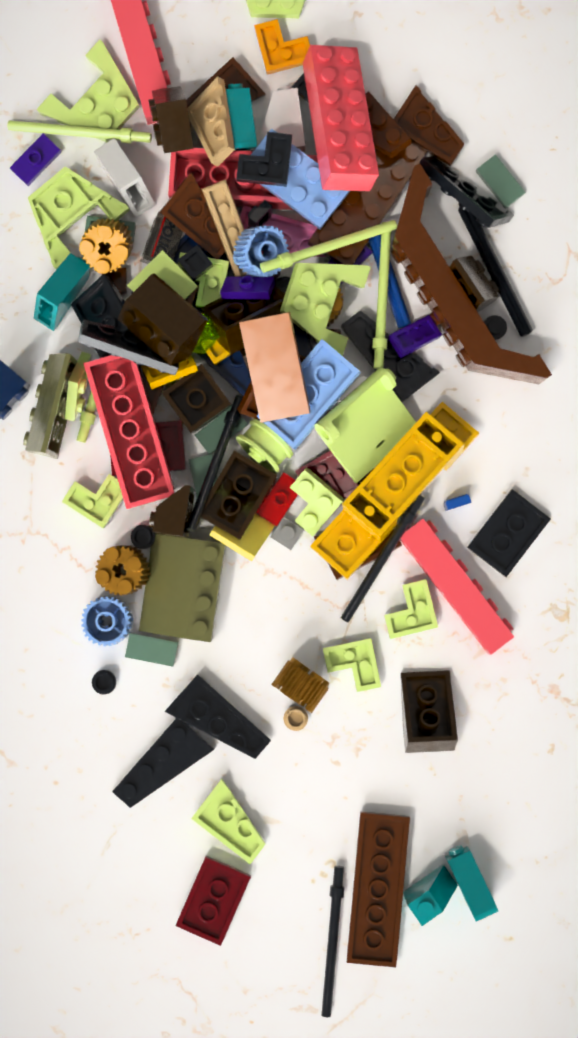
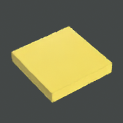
[210,514,275,561]

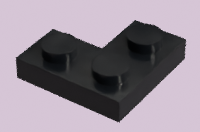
[236,132,292,187]

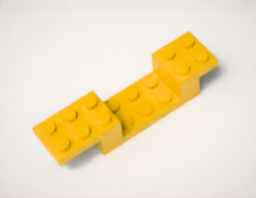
[310,402,479,580]

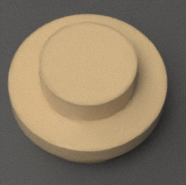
[283,706,308,731]

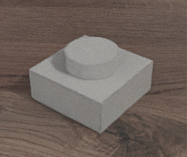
[270,517,304,550]

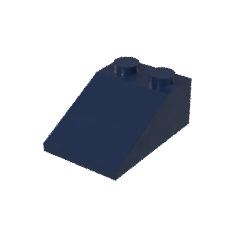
[0,360,31,420]

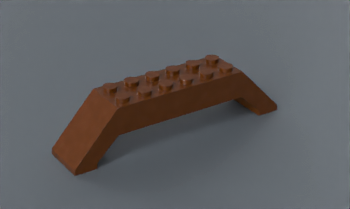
[391,163,552,385]

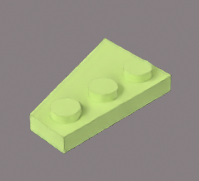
[191,778,266,864]

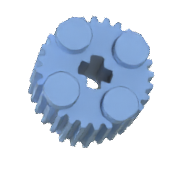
[233,225,289,277]
[81,596,133,646]

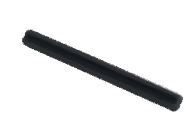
[458,207,533,337]

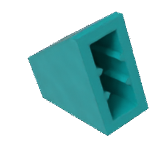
[226,84,257,151]
[33,253,91,331]
[445,846,499,922]
[403,864,458,926]

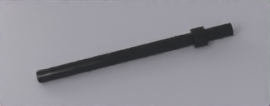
[186,395,243,532]
[340,494,426,623]
[321,866,345,1018]

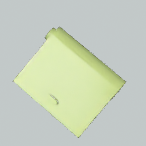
[314,367,416,483]

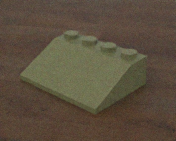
[23,353,77,459]
[139,534,226,642]

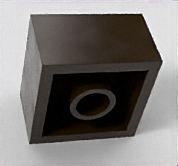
[148,86,194,154]
[162,364,232,434]

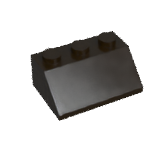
[118,273,208,366]
[201,286,293,355]
[149,485,195,538]

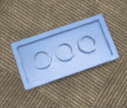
[251,128,350,230]
[257,339,361,450]

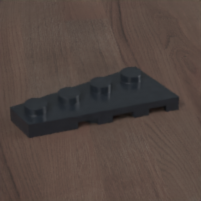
[419,156,514,228]
[340,310,440,402]
[78,320,179,375]
[164,674,271,759]
[112,718,215,808]

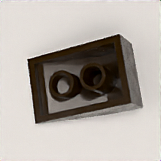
[450,255,499,312]
[201,450,277,540]
[400,670,458,753]

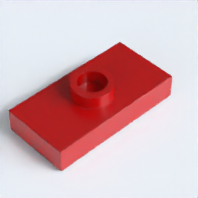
[257,472,298,527]

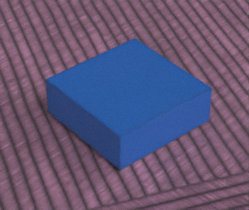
[443,494,472,511]

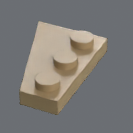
[187,76,235,166]

